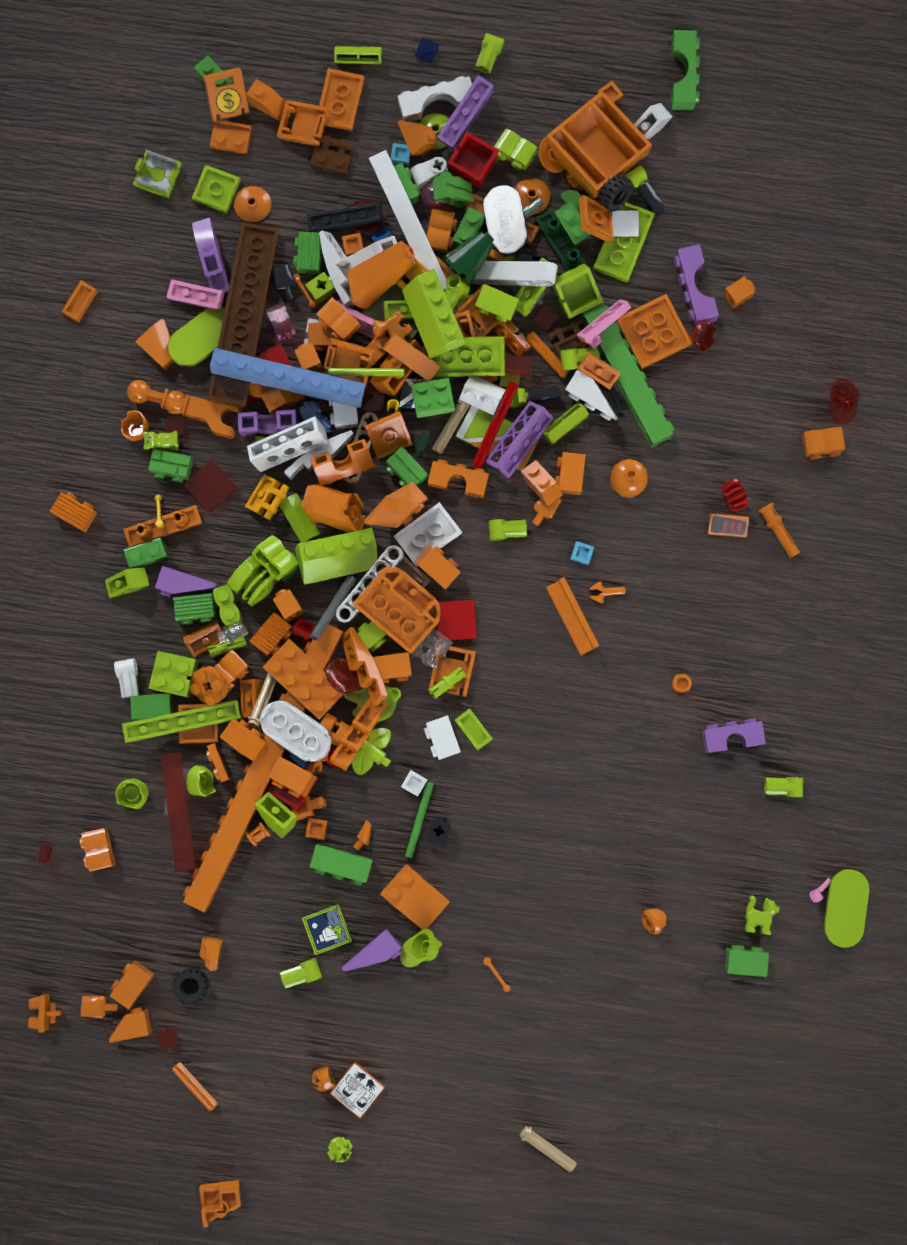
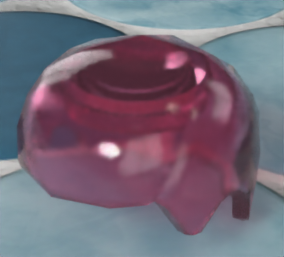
[420,182,448,211]

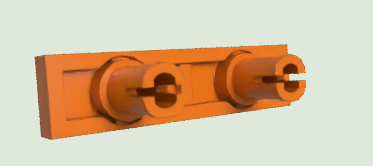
[123,505,203,547]

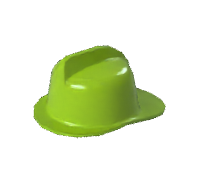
[400,929,442,968]

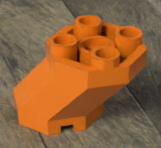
[301,485,365,532]

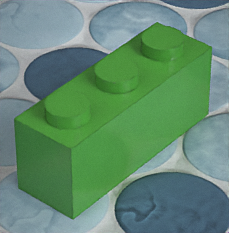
[310,844,373,885]

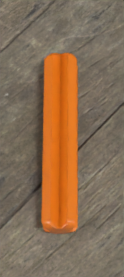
[526,332,569,378]
[172,1062,218,1111]

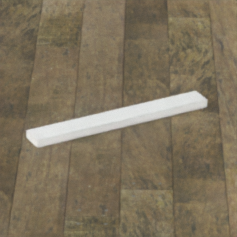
[369,150,447,291]

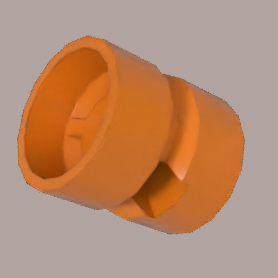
[320,713,351,747]

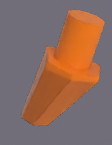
[353,820,372,851]

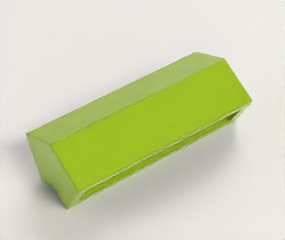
[334,46,382,64]
[543,402,589,446]
[279,493,320,543]

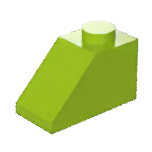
[105,567,149,598]
[255,792,297,838]

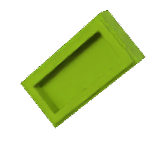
[455,709,493,751]

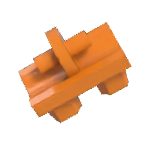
[28,994,61,1033]

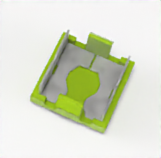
[133,150,182,198]

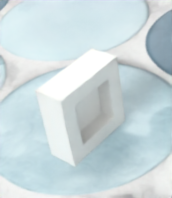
[401,770,427,796]

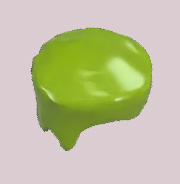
[186,765,216,797]
[115,778,149,809]

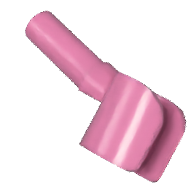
[809,878,831,902]

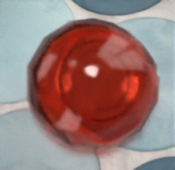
[690,320,717,351]

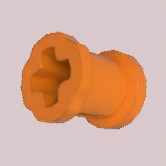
[245,822,271,847]

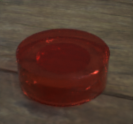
[157,1028,178,1049]

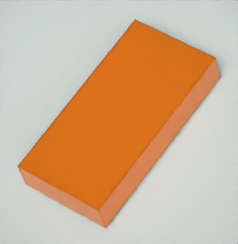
[61,280,98,323]

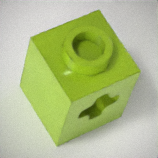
[305,272,336,305]

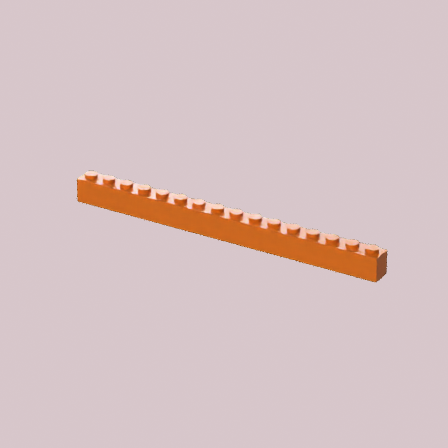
[183,624,344,912]

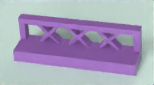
[437,75,494,154]
[485,401,553,478]

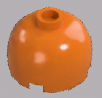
[610,459,648,498]

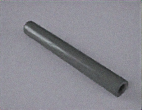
[310,575,356,641]

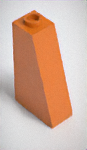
[346,241,415,310]

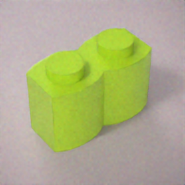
[494,129,538,171]
[252,535,298,581]
[213,585,243,627]

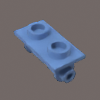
[299,401,334,435]

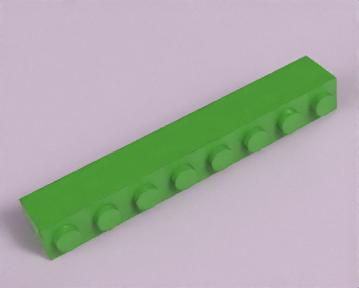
[581,303,674,448]

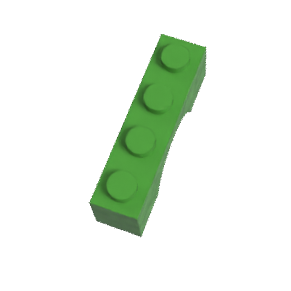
[671,30,700,110]

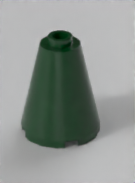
[442,232,495,285]

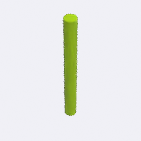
[328,368,405,376]

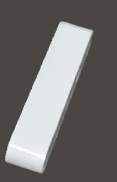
[472,261,558,286]
[336,546,404,622]

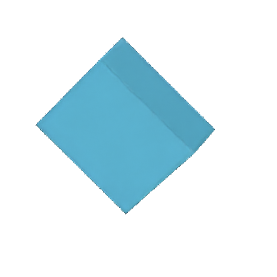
[391,143,411,166]
[570,541,594,566]

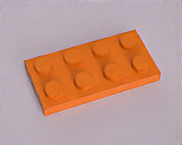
[263,639,346,720]

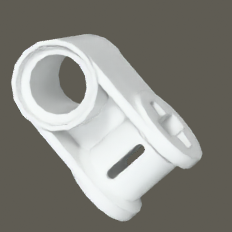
[410,157,448,189]

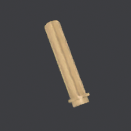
[432,400,471,454]
[248,673,277,727]
[519,1126,576,1172]

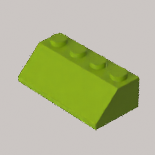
[402,268,465,358]
[295,528,377,585]

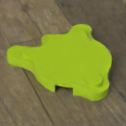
[344,685,401,723]

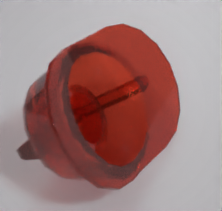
[829,379,860,424]

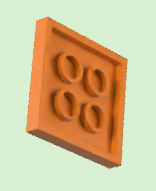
[616,294,692,370]

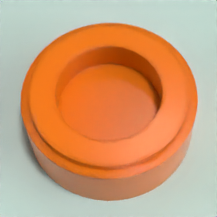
[672,674,692,693]

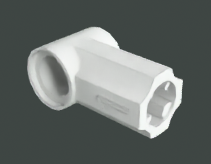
[114,658,139,698]

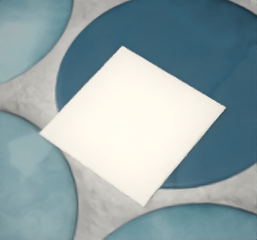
[612,211,639,236]

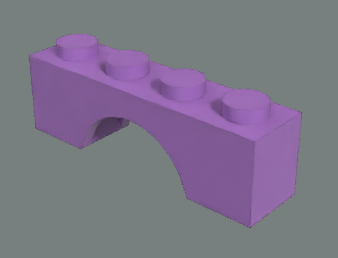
[674,244,719,326]

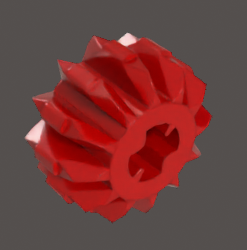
[721,479,749,513]

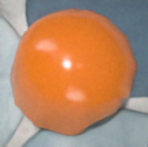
[121,410,149,441]

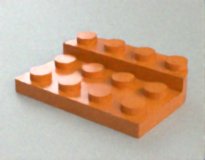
[352,566,441,654]

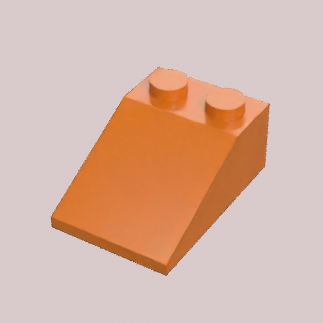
[363,482,428,528]
[380,863,450,930]

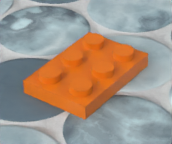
[319,68,365,131]

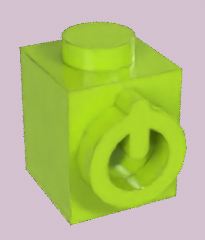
[357,622,387,652]

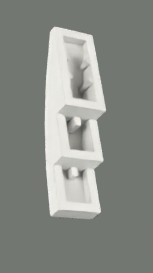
[319,231,355,307]
[284,430,355,480]

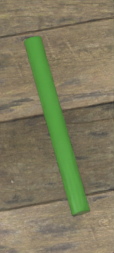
[405,781,434,858]

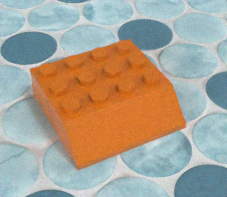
[546,91,652,200]

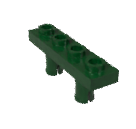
[535,209,586,272]

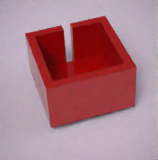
[448,132,499,189]

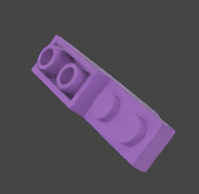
[192,218,230,293]

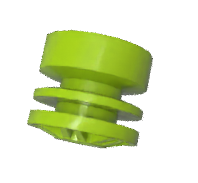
[227,555,277,607]

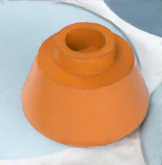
[642,909,667,935]

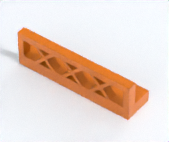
[546,577,599,656]

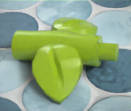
[352,728,391,775]

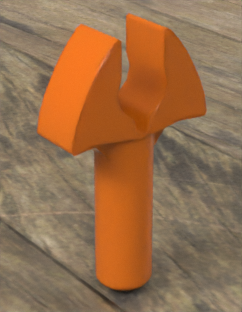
[589,582,626,603]

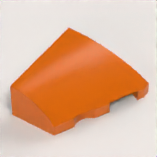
[136,319,174,371]
[199,1180,241,1228]

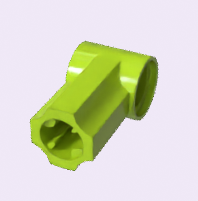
[475,33,504,74]
[445,274,470,311]
[560,347,600,370]
[489,519,527,541]
[764,777,803,797]
[280,958,322,989]

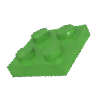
[411,378,455,418]

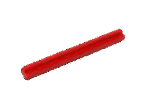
[472,381,519,469]

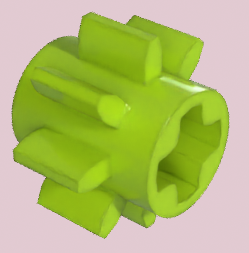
[327,1137,352,1163]

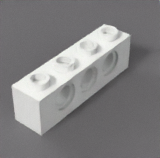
[247,417,328,472]

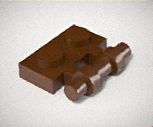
[310,135,354,176]
[547,318,590,362]

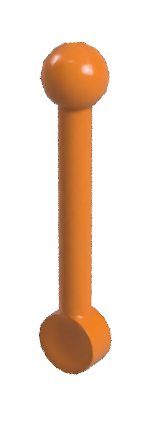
[293,274,316,308]
[483,957,511,992]

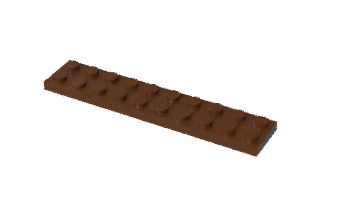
[208,222,279,408]

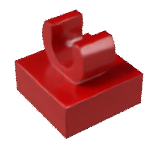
[291,619,315,644]

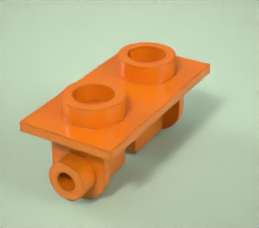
[495,320,531,358]

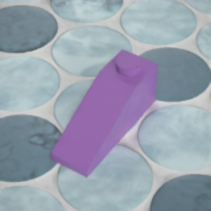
[155,566,219,597]
[341,928,402,971]

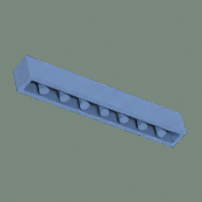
[210,348,365,408]

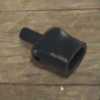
[271,265,296,302]

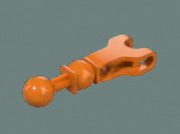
[127,380,243,439]

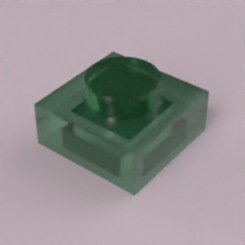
[414,432,430,455]

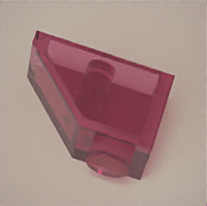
[266,302,296,340]

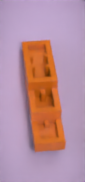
[341,627,388,705]
[329,697,388,771]

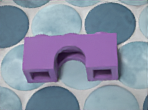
[238,410,298,437]
[702,718,766,753]

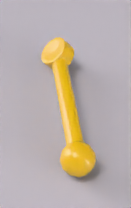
[154,495,164,528]

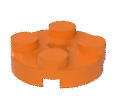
[190,666,228,706]

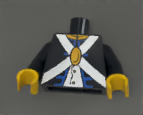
[387,371,431,413]

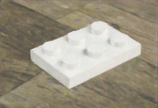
[394,502,462,567]

